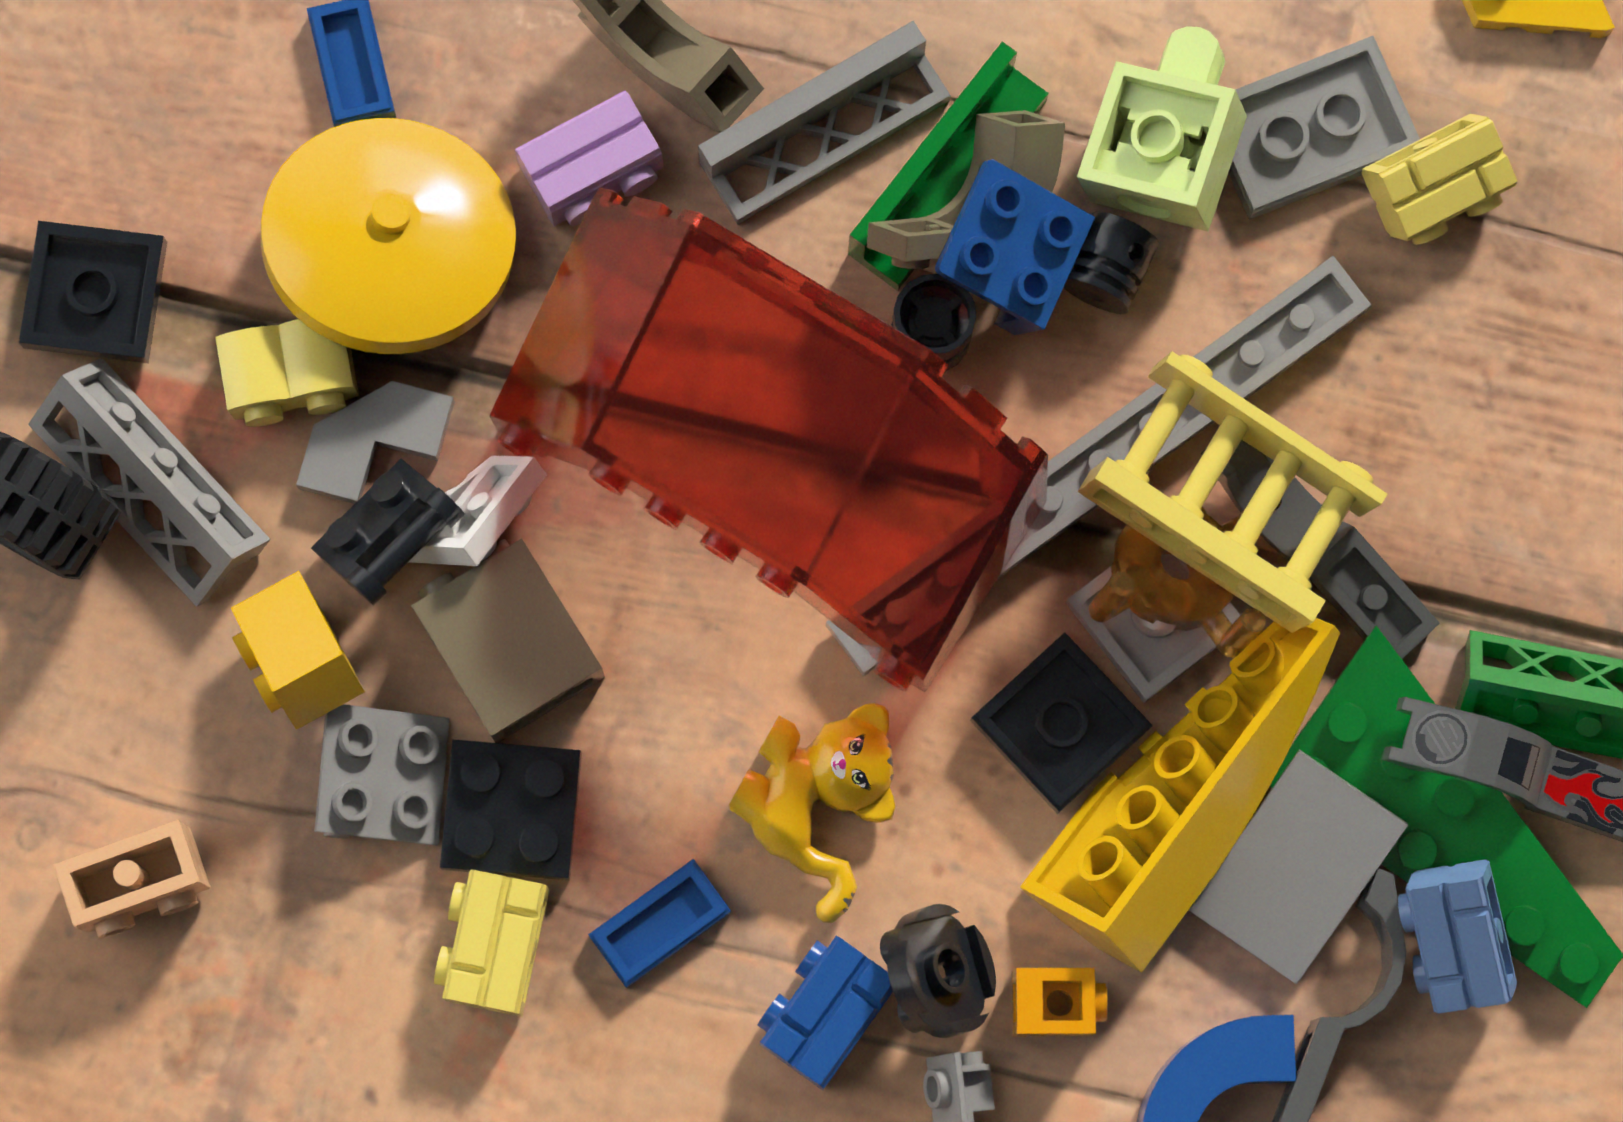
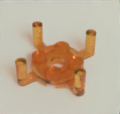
[1089,463,1282,658]

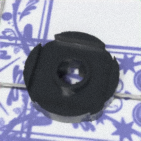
[880,904,996,1038]

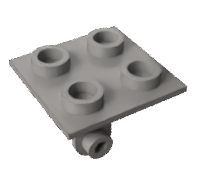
[314,704,449,846]

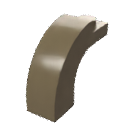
[573,0,764,133]
[867,110,1065,274]

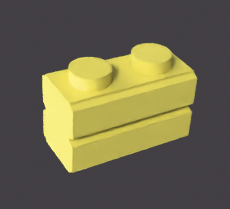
[1361,114,1518,245]
[434,870,550,1017]

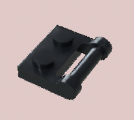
[311,459,465,606]

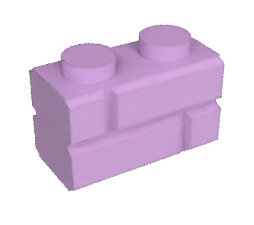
[515,90,663,226]

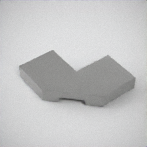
[296,381,455,504]

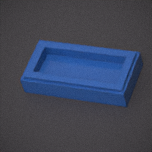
[307,0,396,127]
[588,859,731,989]

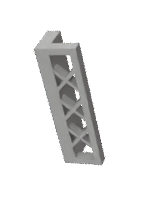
[698,21,951,225]
[28,358,271,607]

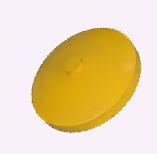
[261,118,516,354]

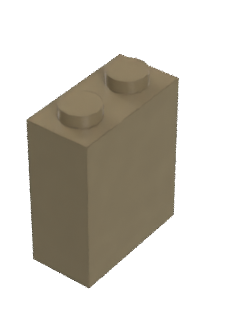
[411,538,605,743]

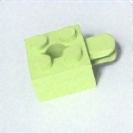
[1077,26,1247,232]

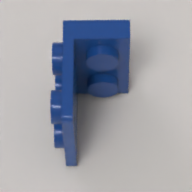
[935,159,1095,335]

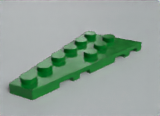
[1270,625,1623,1008]

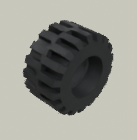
[0,431,121,579]

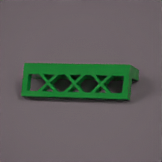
[848,41,1049,291]
[1455,630,1623,759]

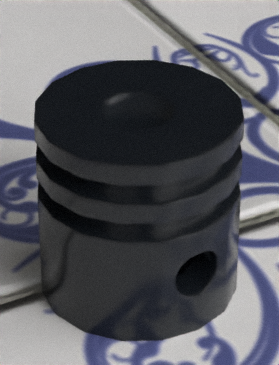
[1063,211,1159,314]

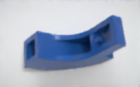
[1136,1014,1296,1122]

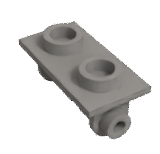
[923,1051,995,1122]

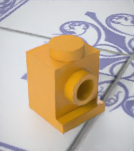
[1012,967,1107,1037]

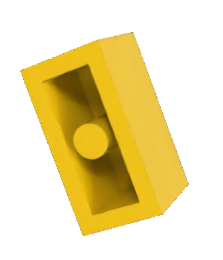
[231,571,365,730]

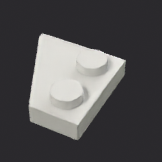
[409,456,547,566]

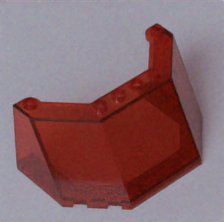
[489,188,1048,692]

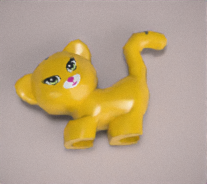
[728,703,896,923]

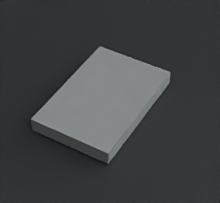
[1228,36,1420,220]
[1189,749,1408,984]

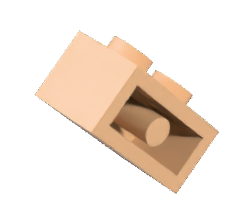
[53,820,211,938]

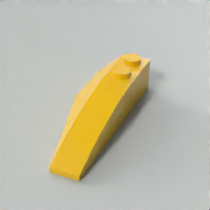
[1020,618,1340,973]

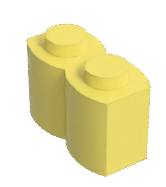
[215,319,359,427]

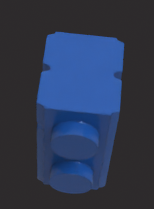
[757,935,893,1090]

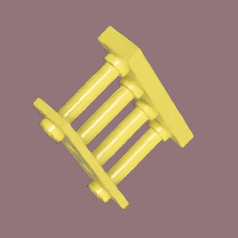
[1078,351,1387,633]

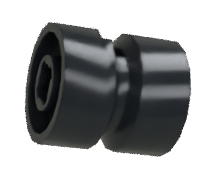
[890,274,976,374]

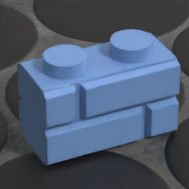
[1398,860,1517,1014]

